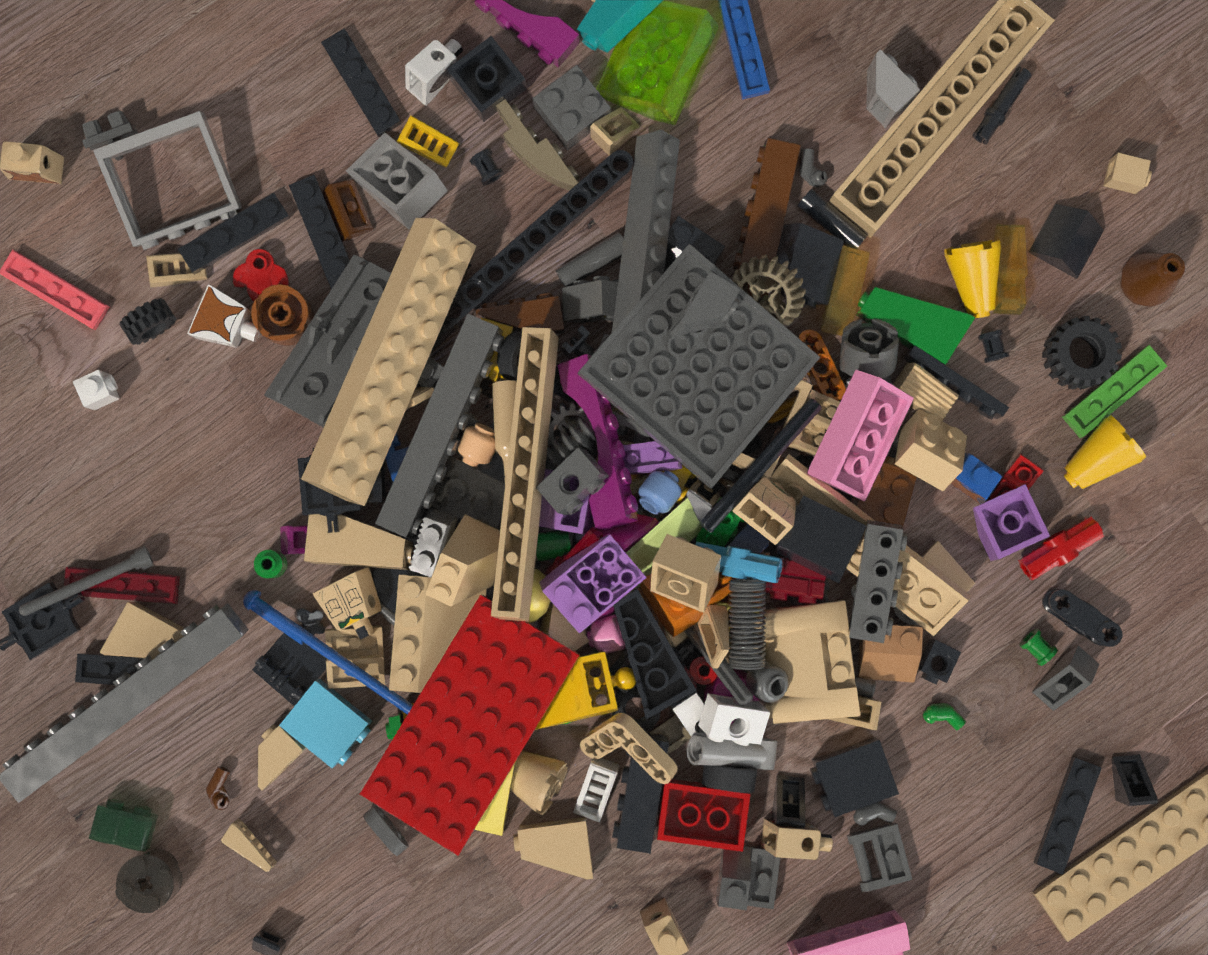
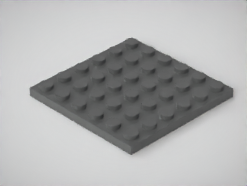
[577,244,820,488]

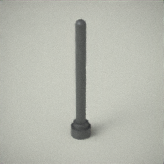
[19,545,154,616]

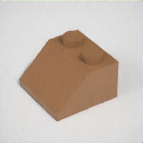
[857,625,923,682]

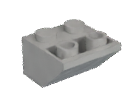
[866,49,920,128]

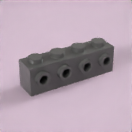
[849,520,908,643]

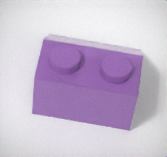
[973,484,1050,561]

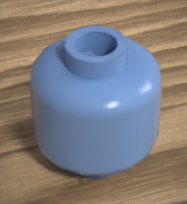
[638,471,681,514]

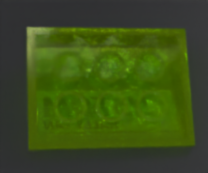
[596,1,719,125]

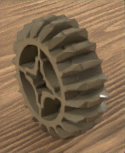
[732,255,806,326]

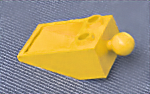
[535,652,636,730]

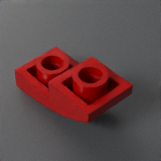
[987,453,1044,501]

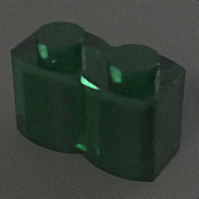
[89,799,158,852]

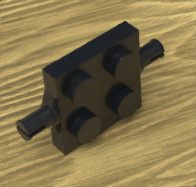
[297,436,361,533]
[0,582,85,660]

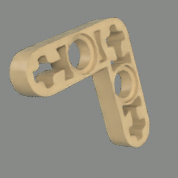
[580,713,678,784]

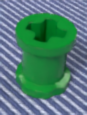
[1019,628,1058,666]

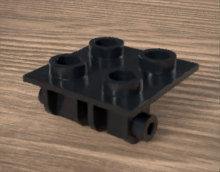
[252,633,327,706]

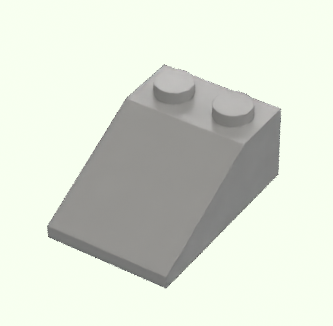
[346,133,448,229]

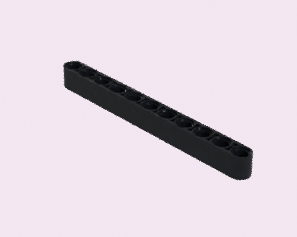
[431,150,633,352]

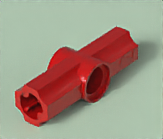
[1018,516,1104,580]

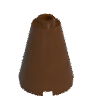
[1120,252,1185,307]

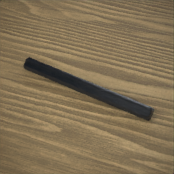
[700,398,822,533]

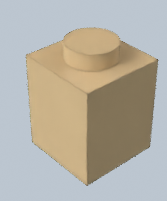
[1103,153,1152,194]

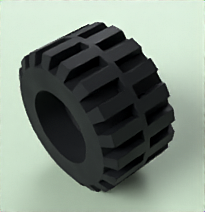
[1042,316,1122,390]

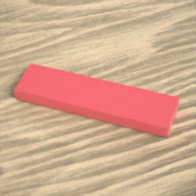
[0,249,110,330]

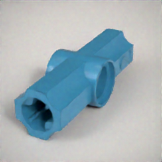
[696,542,782,583]

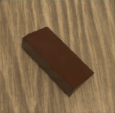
[323,179,374,241]

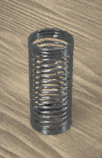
[729,578,766,670]

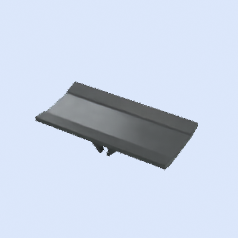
[264,255,391,428]

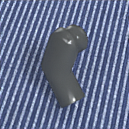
[799,149,828,187]

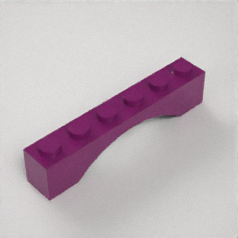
[474,0,579,68]
[557,354,638,530]

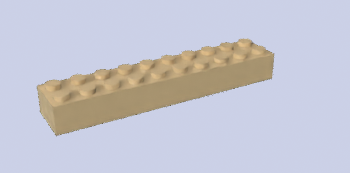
[828,0,1055,238]
[301,218,476,506]

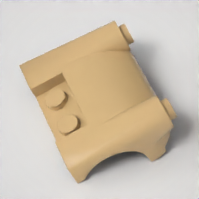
[754,600,860,724]

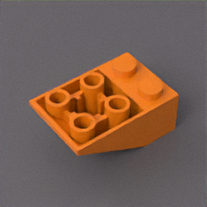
[640,572,737,638]

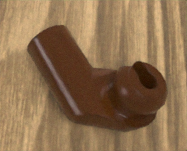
[206,766,230,810]

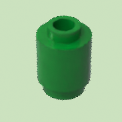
[536,530,571,562]
[254,550,287,578]

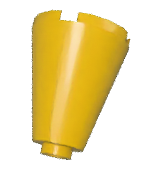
[944,240,1001,318]
[1063,415,1146,489]

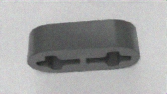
[363,805,409,856]

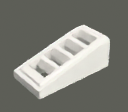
[573,758,619,822]

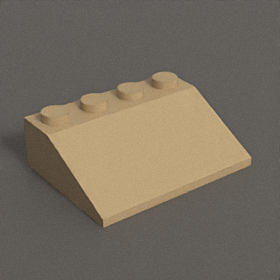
[389,575,487,693]

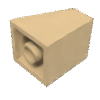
[425,514,500,607]

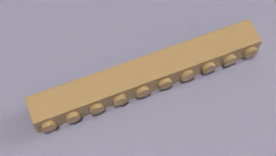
[491,327,559,622]

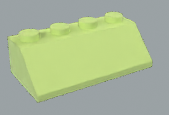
[626,498,702,594]

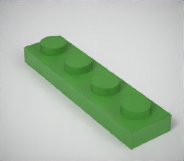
[1062,345,1167,438]

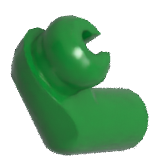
[923,703,966,731]

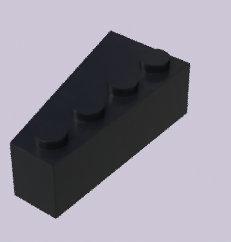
[613,587,698,719]

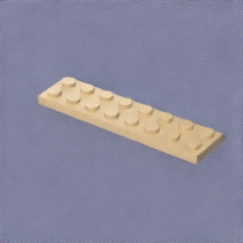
[770,454,971,636]
[1032,770,1208,942]

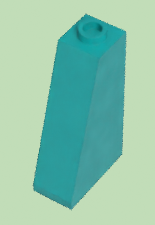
[577,0,663,53]

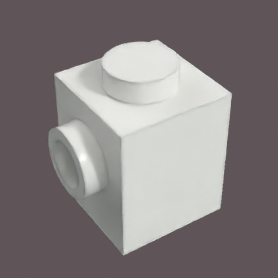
[73,370,120,410]

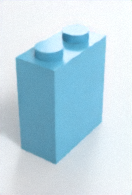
[279,679,372,768]

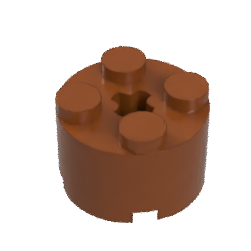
[251,285,314,346]

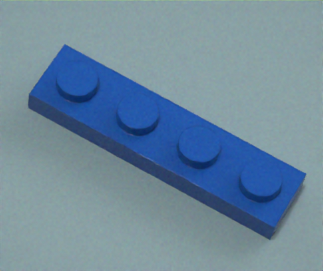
[718,0,770,100]

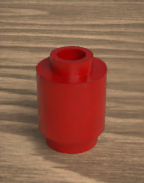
[688,655,717,685]

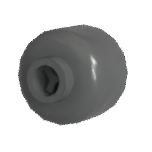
[745,662,789,703]

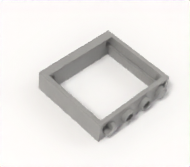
[93,111,242,250]

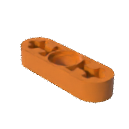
[798,330,846,402]

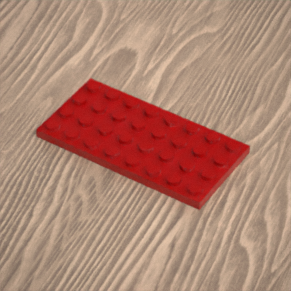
[360,594,580,856]

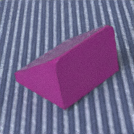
[280,526,308,554]

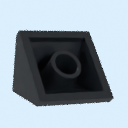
[1028,204,1104,279]

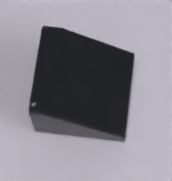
[252,930,286,955]

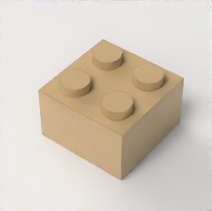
[895,408,967,491]
[650,534,721,613]

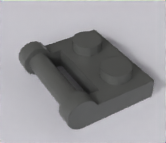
[847,822,912,892]

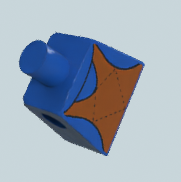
[951,453,1002,505]

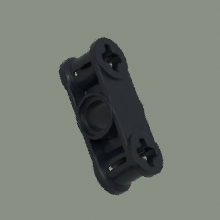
[1042,589,1123,647]

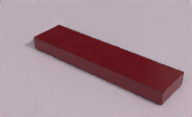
[64,567,180,604]

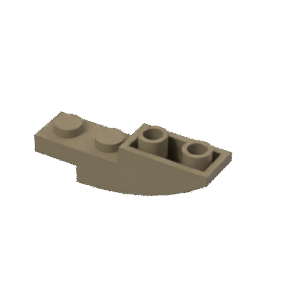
[496,99,580,191]

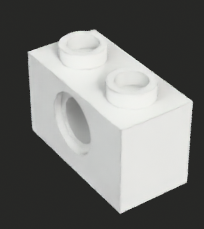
[698,694,770,746]

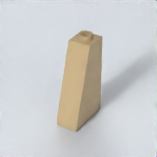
[304,514,415,570]

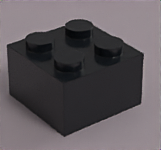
[447,36,527,122]

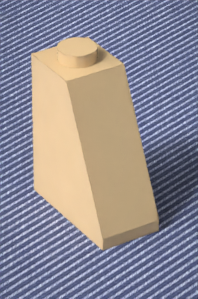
[100,602,184,658]
[513,817,593,879]

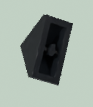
[1111,754,1158,806]
[772,775,806,828]

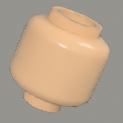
[457,423,496,467]

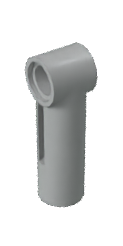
[687,736,777,770]

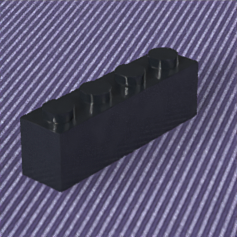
[612,732,669,854]

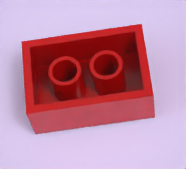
[656,779,750,852]

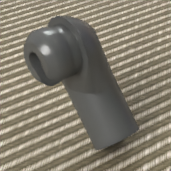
[853,802,897,825]

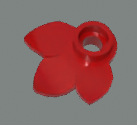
[233,249,289,301]

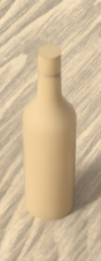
[492,380,517,483]

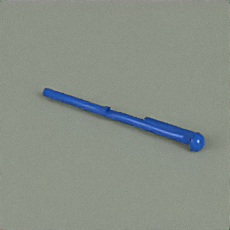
[243,590,413,715]

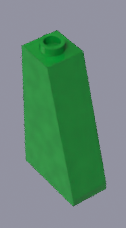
[856,287,975,365]

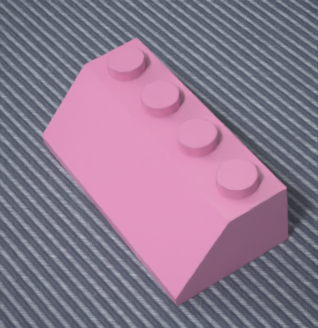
[807,370,914,501]
[787,910,910,955]

